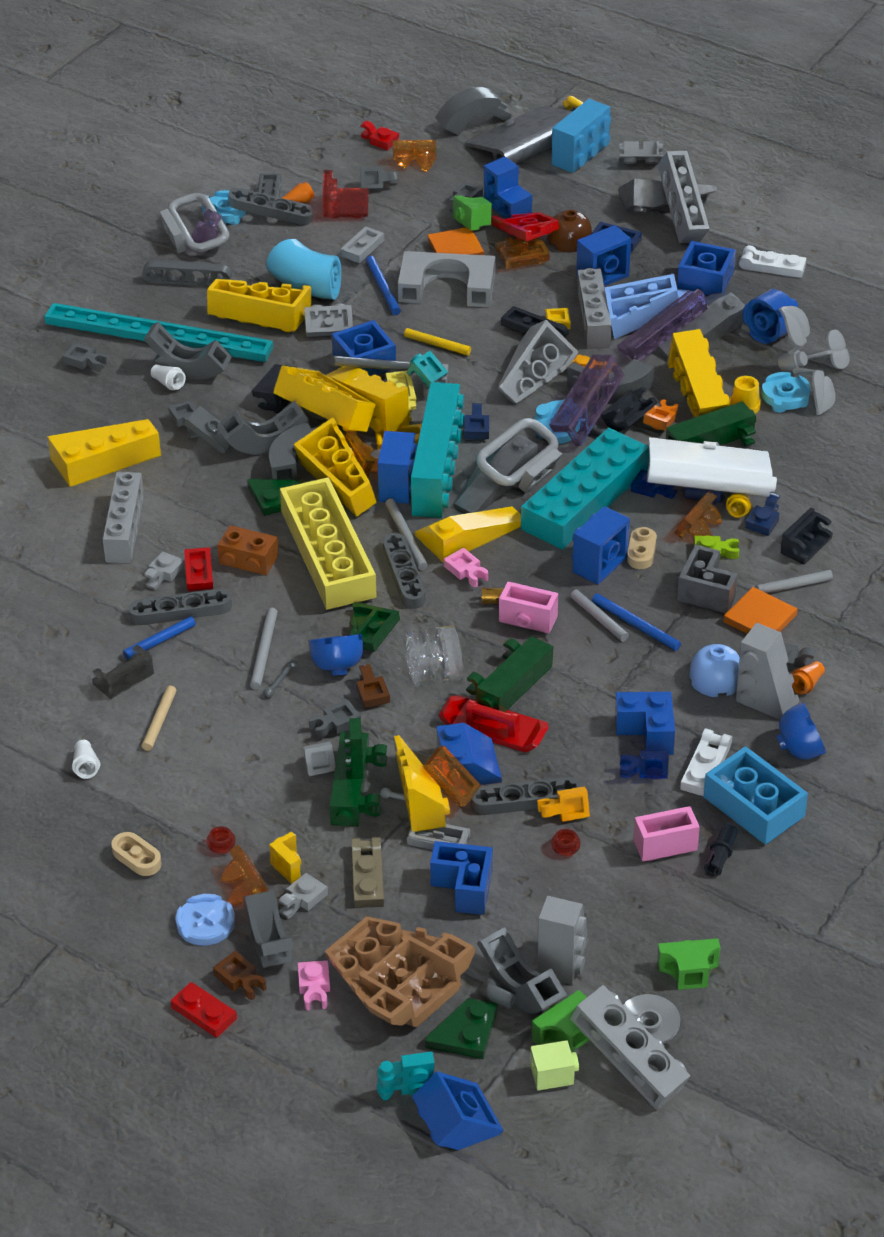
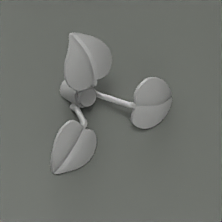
[778,306,850,415]

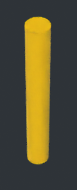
[404,328,471,356]

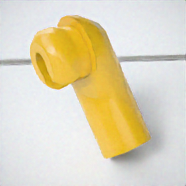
[563,96,583,111]

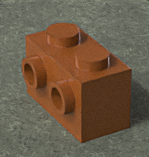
[217,525,279,576]

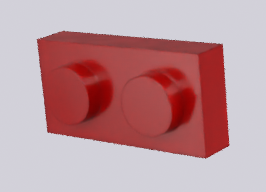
[184,547,214,592]
[170,982,237,1038]

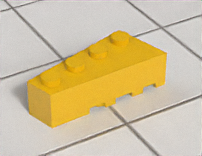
[207,279,311,332]
[667,329,730,418]
[273,366,376,434]
[47,419,161,487]

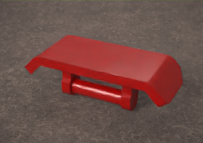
[439,695,549,752]

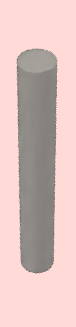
[756,570,833,594]
[571,590,629,642]

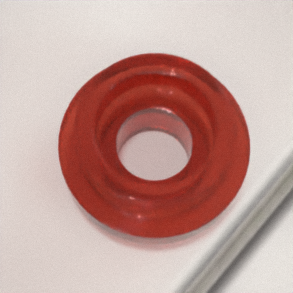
[207,826,236,853]
[552,829,581,856]

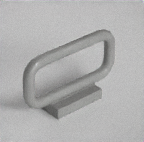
[160,193,229,254]
[476,418,562,493]

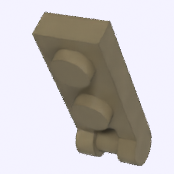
[352,837,384,908]

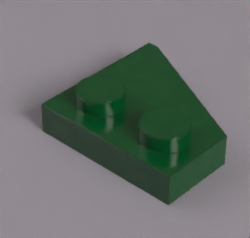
[247,479,303,516]
[350,602,400,652]
[344,718,363,779]
[425,998,498,1059]

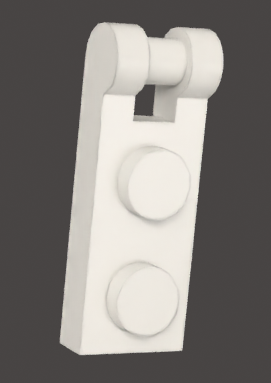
[739,246,806,278]
[680,728,732,796]

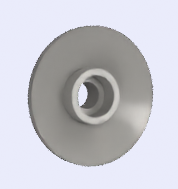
[623,994,680,1044]

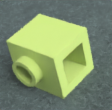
[530,1040,579,1091]

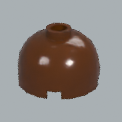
[547,209,592,253]

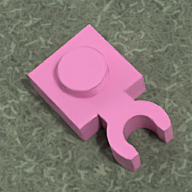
[444,548,488,588]
[298,960,330,1010]

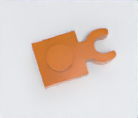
[643,399,678,431]

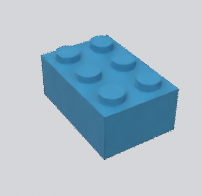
[551,99,611,173]
[703,746,808,845]

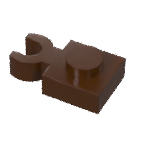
[213,951,267,1000]

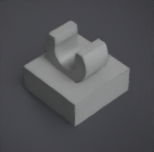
[303,741,335,776]

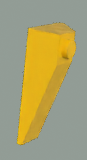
[414,506,521,563]
[394,735,450,831]

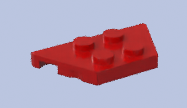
[491,212,559,241]

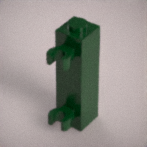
[666,401,756,446]
[466,636,554,712]
[329,732,388,827]

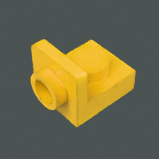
[269,832,301,884]

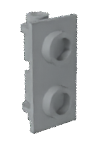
[619,141,663,164]

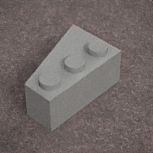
[736,622,799,720]
[537,896,588,985]

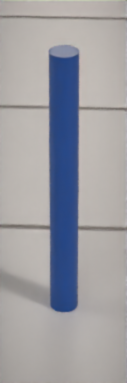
[366,256,401,315]
[592,593,681,651]

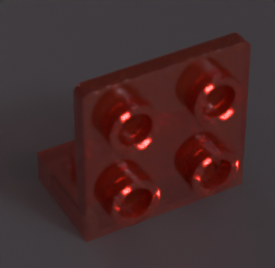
[322,170,369,219]

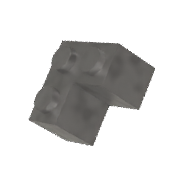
[677,544,738,613]

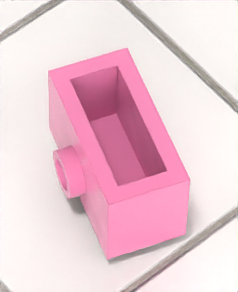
[499,582,558,634]
[634,806,700,862]

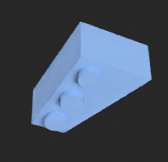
[604,274,680,339]

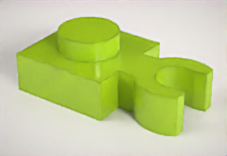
[694,535,739,561]

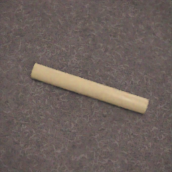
[142,685,177,751]

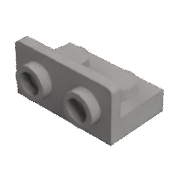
[305,303,353,337]

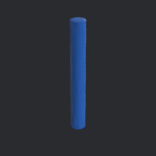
[123,616,196,660]

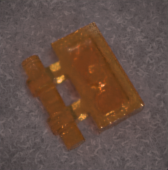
[495,237,550,268]

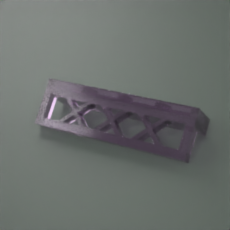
[617,289,708,361]
[549,355,625,446]

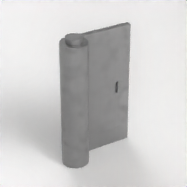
[465,105,573,164]

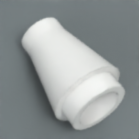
[151,364,186,390]
[72,740,100,779]

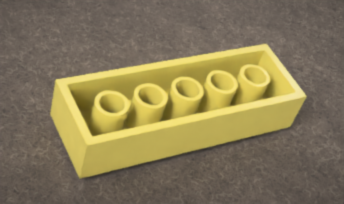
[280,477,377,610]

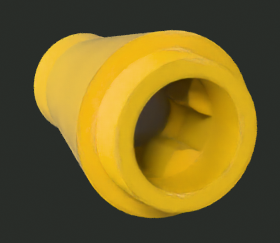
[726,493,751,518]

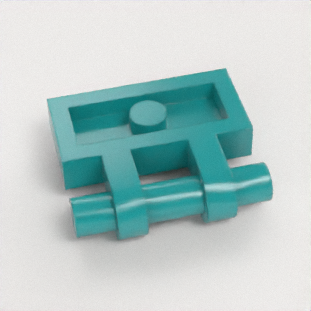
[376,1051,435,1100]

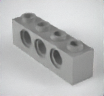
[657,151,710,244]
[577,268,611,349]
[103,472,144,563]
[570,985,690,1110]

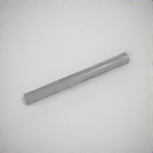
[385,499,428,571]
[250,608,278,690]

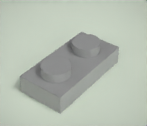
[340,226,384,263]

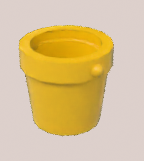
[730,376,761,414]

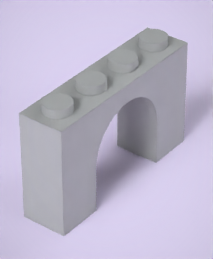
[398,251,495,307]

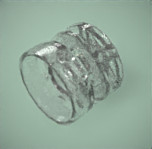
[405,625,463,688]

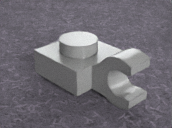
[145,552,185,590]
[279,873,328,919]

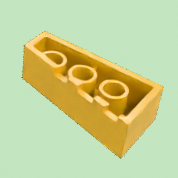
[326,366,409,437]
[293,417,377,517]

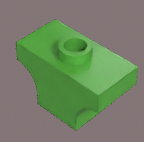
[453,195,492,230]
[657,938,720,990]
[532,990,589,1053]

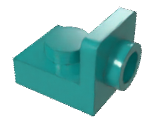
[406,351,448,388]

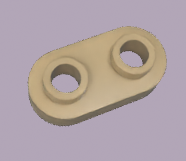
[627,527,657,569]
[112,832,162,876]

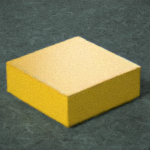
[545,308,571,329]

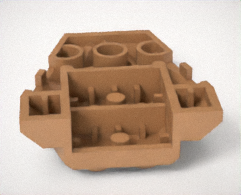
[325,916,475,1027]

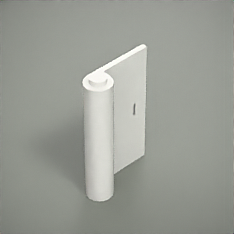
[647,437,777,497]

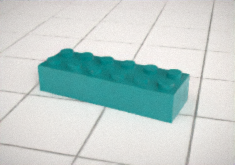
[411,382,465,518]
[521,428,649,550]

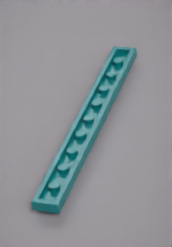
[44,303,273,362]

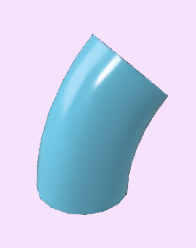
[266,239,341,300]

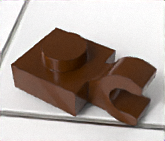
[356,664,390,708]

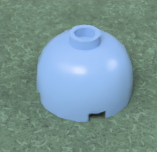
[689,644,740,697]

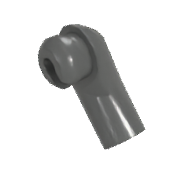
[479,978,516,1009]

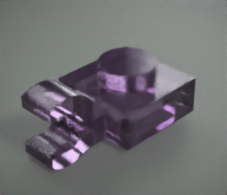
[191,208,222,252]

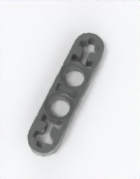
[227,188,313,225]
[142,260,232,287]
[383,533,426,609]
[129,589,232,625]
[471,777,581,815]

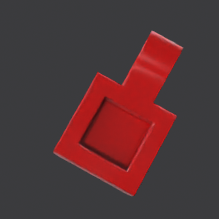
[360,121,399,151]

